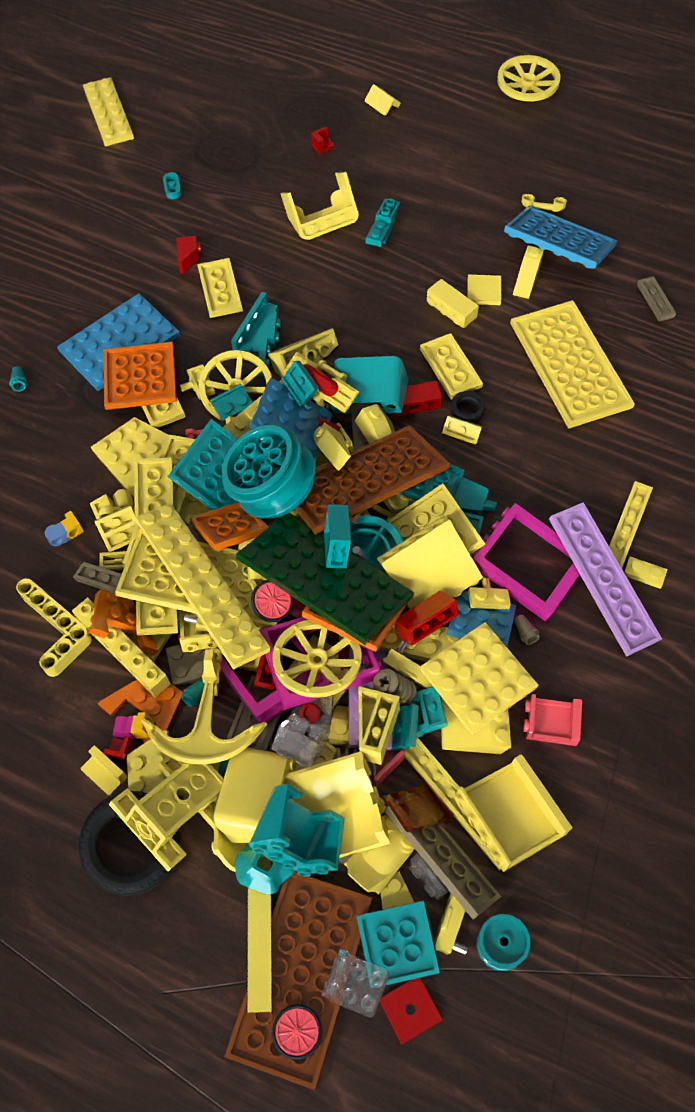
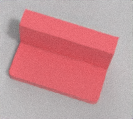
[369,749,406,787]

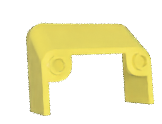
[280,172,358,240]

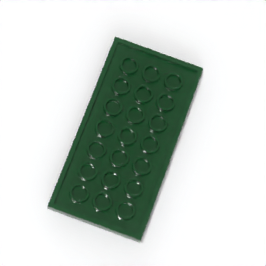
[236,513,414,645]

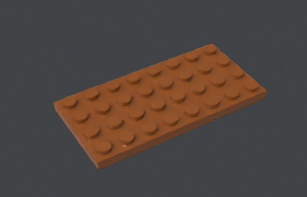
[295,425,450,534]
[224,872,372,1090]

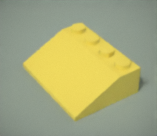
[441,698,511,754]

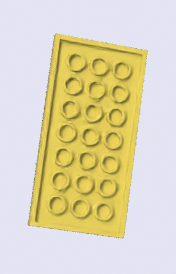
[510,300,635,429]
[115,529,278,628]

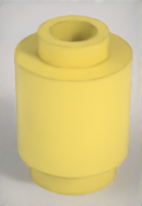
[113,489,135,510]

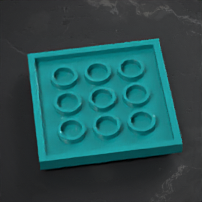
[167,419,238,510]

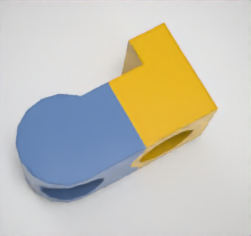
[45,511,84,546]

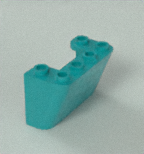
[331,356,409,414]
[249,784,345,877]

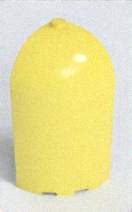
[212,751,390,872]

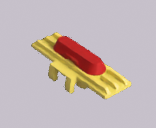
[283,352,359,413]

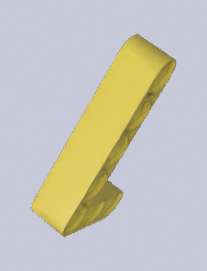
[16,578,92,677]

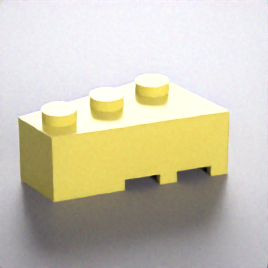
[358,686,400,765]

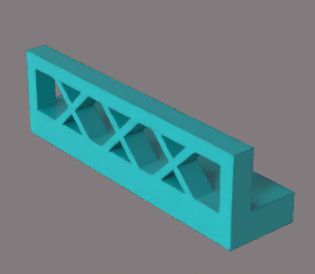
[231,292,279,354]

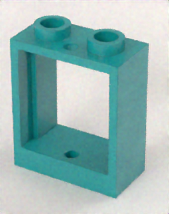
[324,504,351,569]

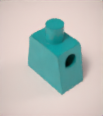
[454,477,497,516]

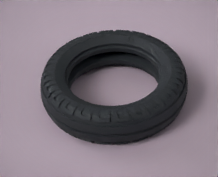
[79,791,181,896]

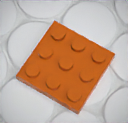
[190,502,269,551]

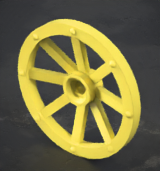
[497,55,560,101]
[199,350,272,420]
[273,620,361,697]

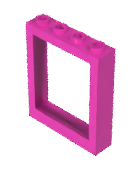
[471,503,580,621]
[259,617,382,710]
[208,619,328,723]

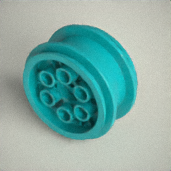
[222,425,316,518]

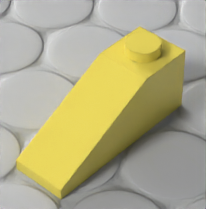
[513,245,544,299]
[314,422,351,471]

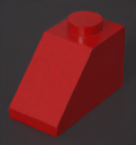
[176,236,201,274]
[254,654,283,690]

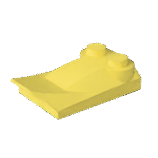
[344,814,415,895]

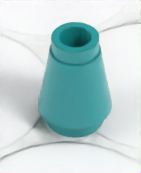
[9,366,28,392]
[181,678,205,707]

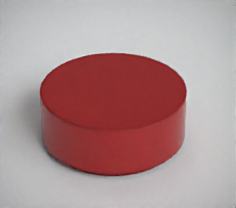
[299,703,321,724]

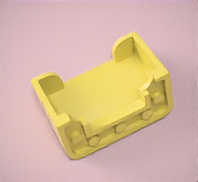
[214,747,298,843]

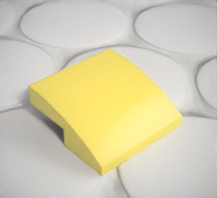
[95,505,135,552]

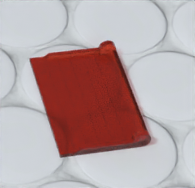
[383,784,454,832]

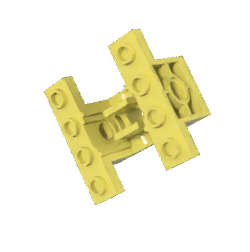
[109,756,224,871]

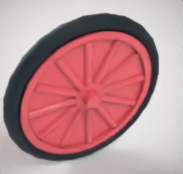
[251,580,294,622]
[272,1004,322,1060]

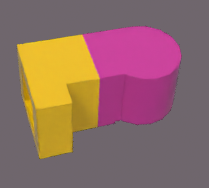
[113,712,155,739]

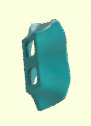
[235,843,295,894]

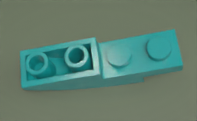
[366,199,400,247]
[252,311,281,376]

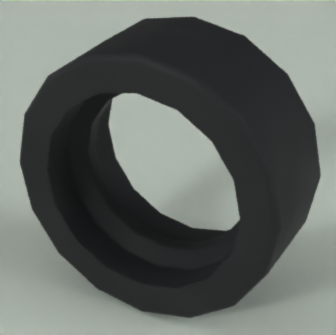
[451,391,485,424]

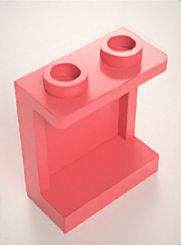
[523,694,582,746]

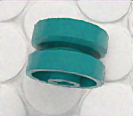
[476,914,530,971]

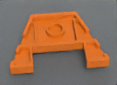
[88,589,159,655]
[98,680,183,743]

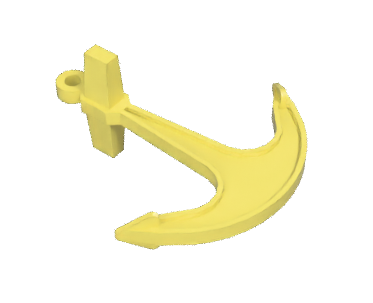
[141,648,267,764]

